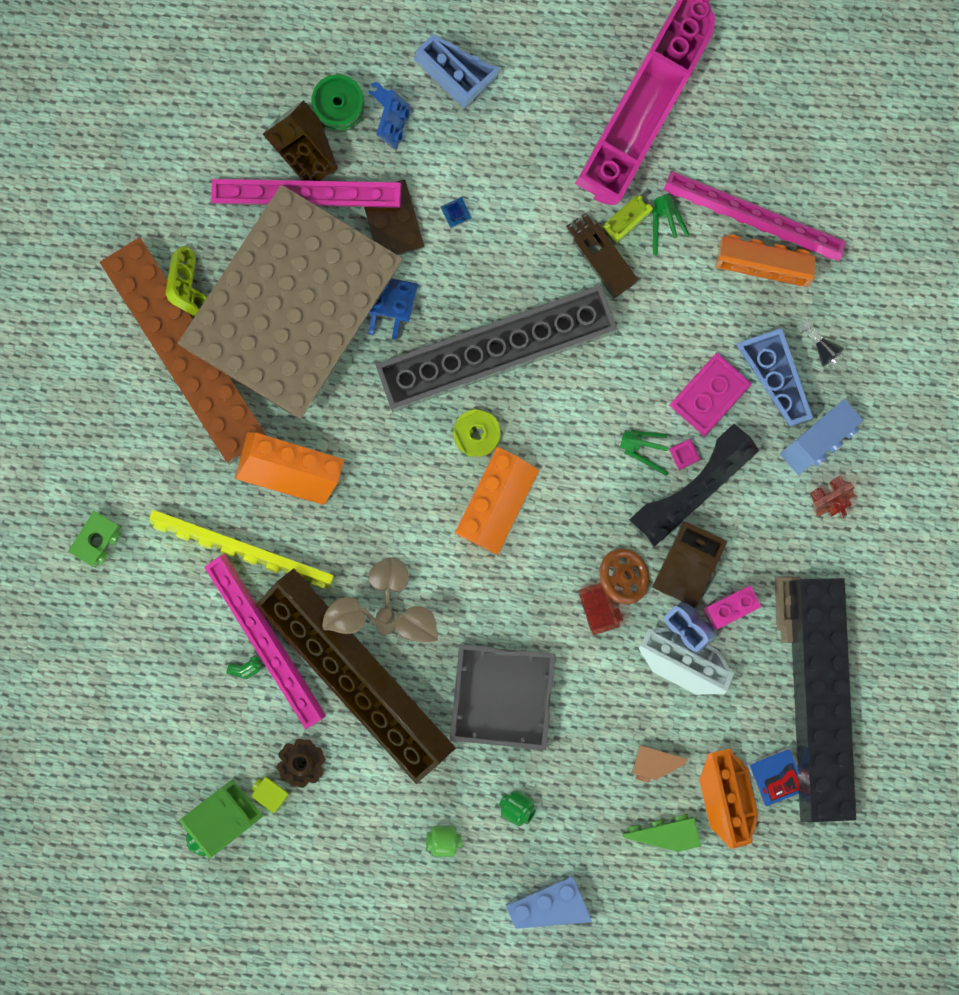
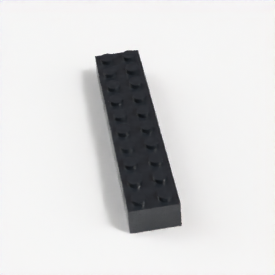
[789,578,856,823]

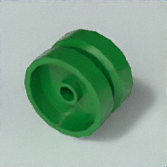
[311,74,364,133]

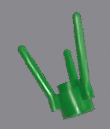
[652,195,689,256]
[620,429,669,475]

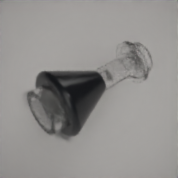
[799,319,845,369]

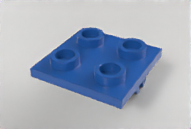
[369,82,410,150]
[369,278,418,340]

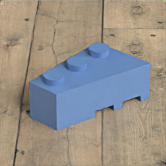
[414,34,500,108]
[505,875,592,929]

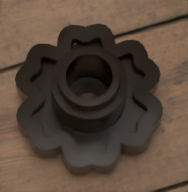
[277,739,326,788]

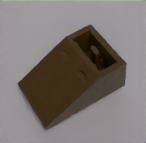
[263,100,338,181]
[652,521,728,608]

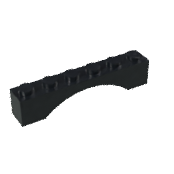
[629,424,759,547]

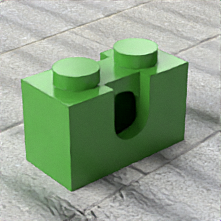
[68,511,121,568]

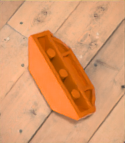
[699,748,758,849]

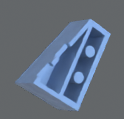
[780,399,863,475]

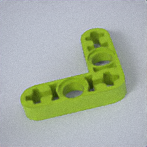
[166,246,208,316]

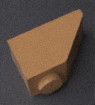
[631,745,687,783]

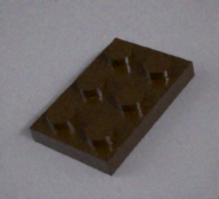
[364,179,425,255]

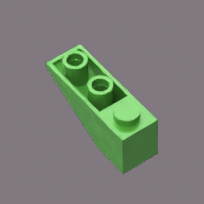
[622,814,701,852]

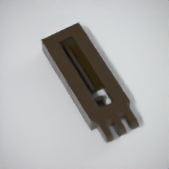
[566,213,639,299]

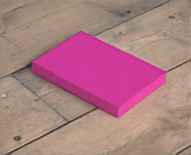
[669,352,752,437]

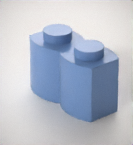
[664,602,716,652]

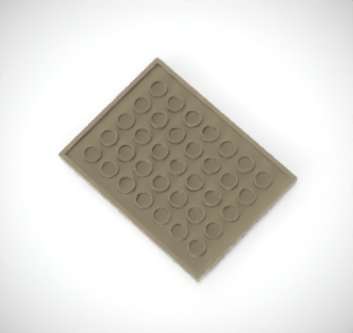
[178,185,403,420]

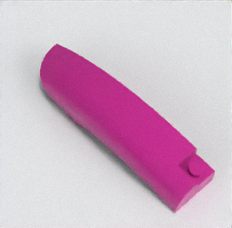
[575,0,715,205]

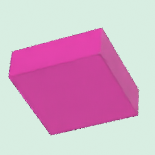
[669,439,700,470]

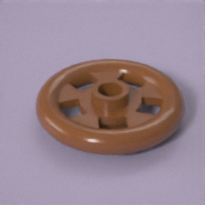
[599,548,649,605]

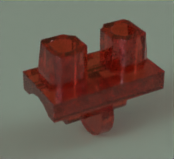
[810,476,855,518]

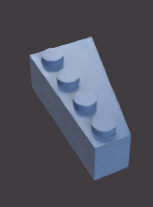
[736,328,813,428]

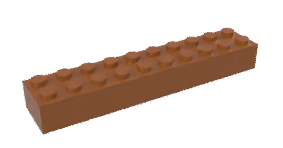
[99,237,267,465]

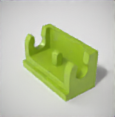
[601,195,653,244]

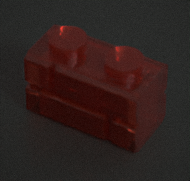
[578,583,623,636]

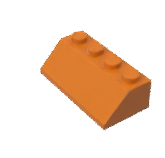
[715,234,816,287]
[235,432,344,505]
[455,447,539,555]

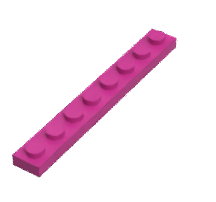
[663,171,846,261]
[211,179,401,208]
[204,553,326,730]

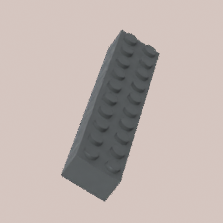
[375,285,617,413]

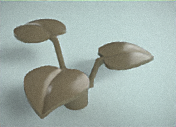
[323,557,438,642]

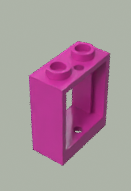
[702,585,761,630]

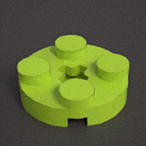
[453,409,501,458]

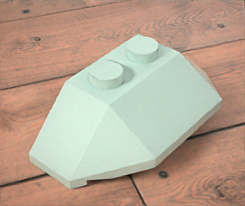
[639,628,734,694]

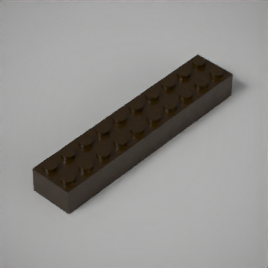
[255,568,456,784]

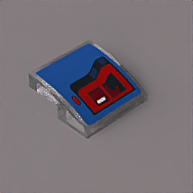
[746,746,799,810]

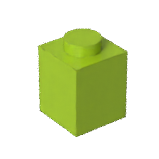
[251,776,290,813]

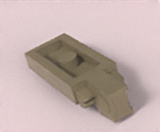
[775,576,801,643]

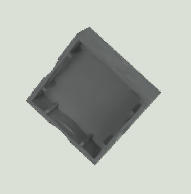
[450,644,555,750]

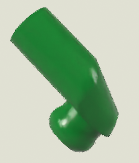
[226,656,262,679]

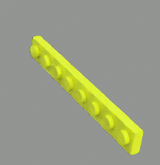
[149,510,333,590]

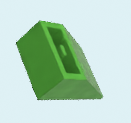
[179,779,263,859]

